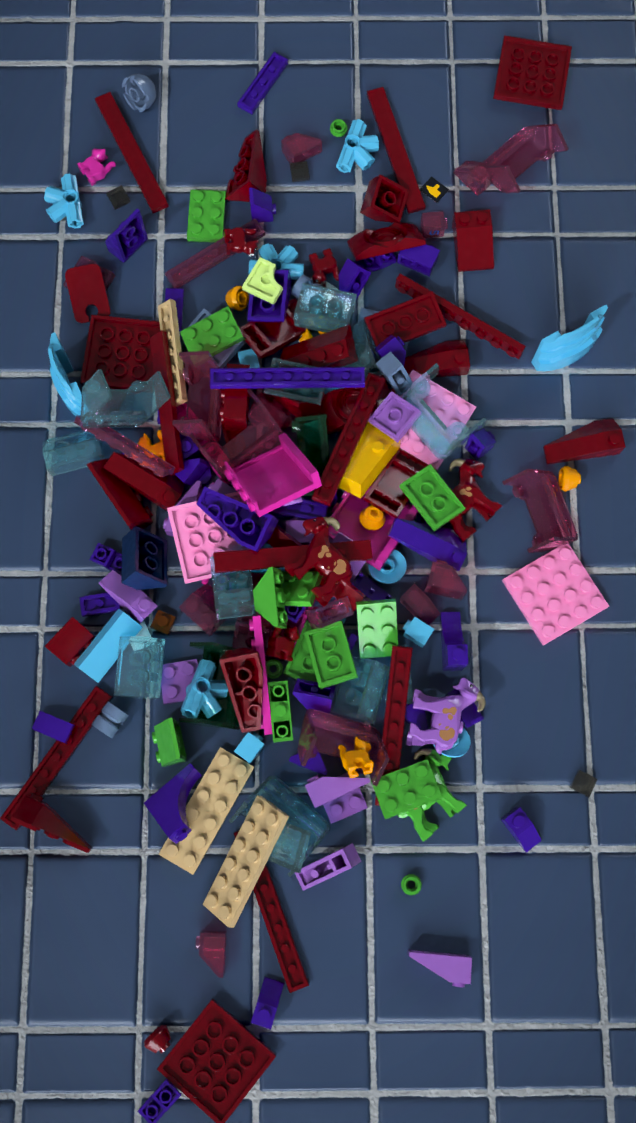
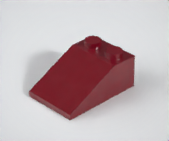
[452,209,494,272]

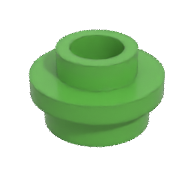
[330,119,347,137]
[266,659,283,679]
[401,874,422,895]

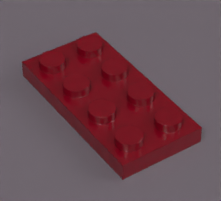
[364,291,447,347]

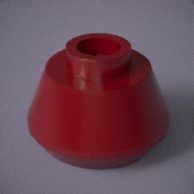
[144,1024,171,1054]

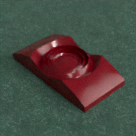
[347,222,426,261]
[240,298,317,358]
[319,375,390,435]
[363,448,428,518]

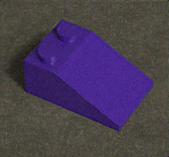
[105,208,148,263]
[247,270,292,322]

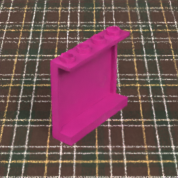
[224,432,322,517]
[329,482,419,571]

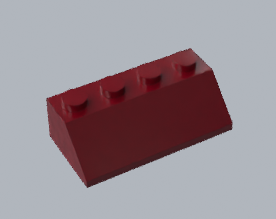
[279,325,358,368]
[86,458,153,530]

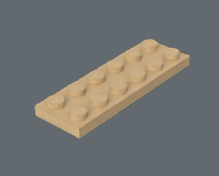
[159,747,255,875]
[203,795,289,928]

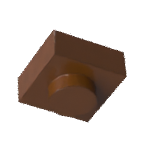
[150,610,176,636]

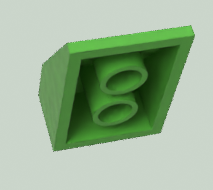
[152,718,187,767]

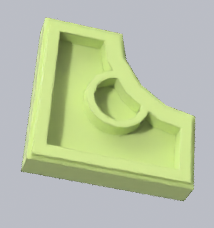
[242,257,283,305]

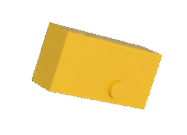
[339,422,400,499]

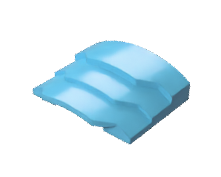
[531,305,608,371]
[48,332,94,422]

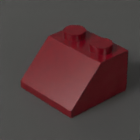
[360,174,409,223]
[45,617,95,667]

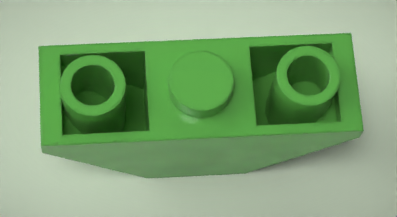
[253,567,288,629]
[268,680,293,743]

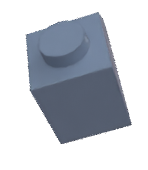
[376,351,414,396]

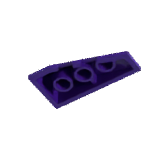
[196,487,279,552]
[388,518,467,571]

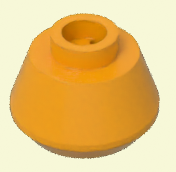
[225,286,249,311]
[558,466,581,492]
[359,505,385,530]

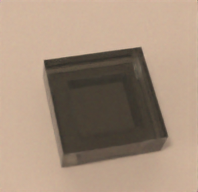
[290,161,310,182]
[106,185,130,210]
[570,770,597,797]

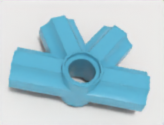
[336,119,379,173]
[44,173,84,229]
[248,244,304,280]
[180,659,229,719]

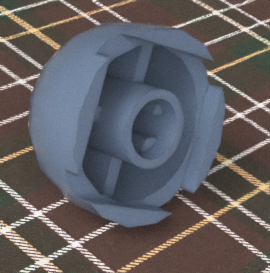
[122,74,156,112]

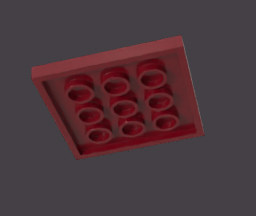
[493,35,572,110]
[80,315,160,393]
[157,998,276,1123]

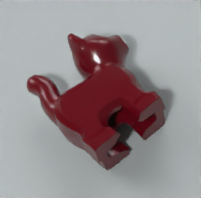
[224,227,259,257]
[309,248,339,288]
[266,625,300,661]

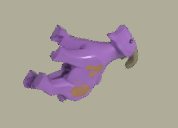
[406,678,486,754]

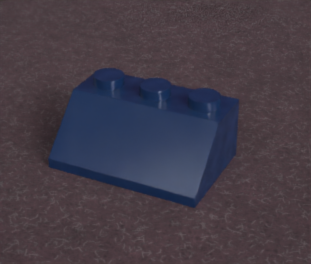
[121,526,168,590]

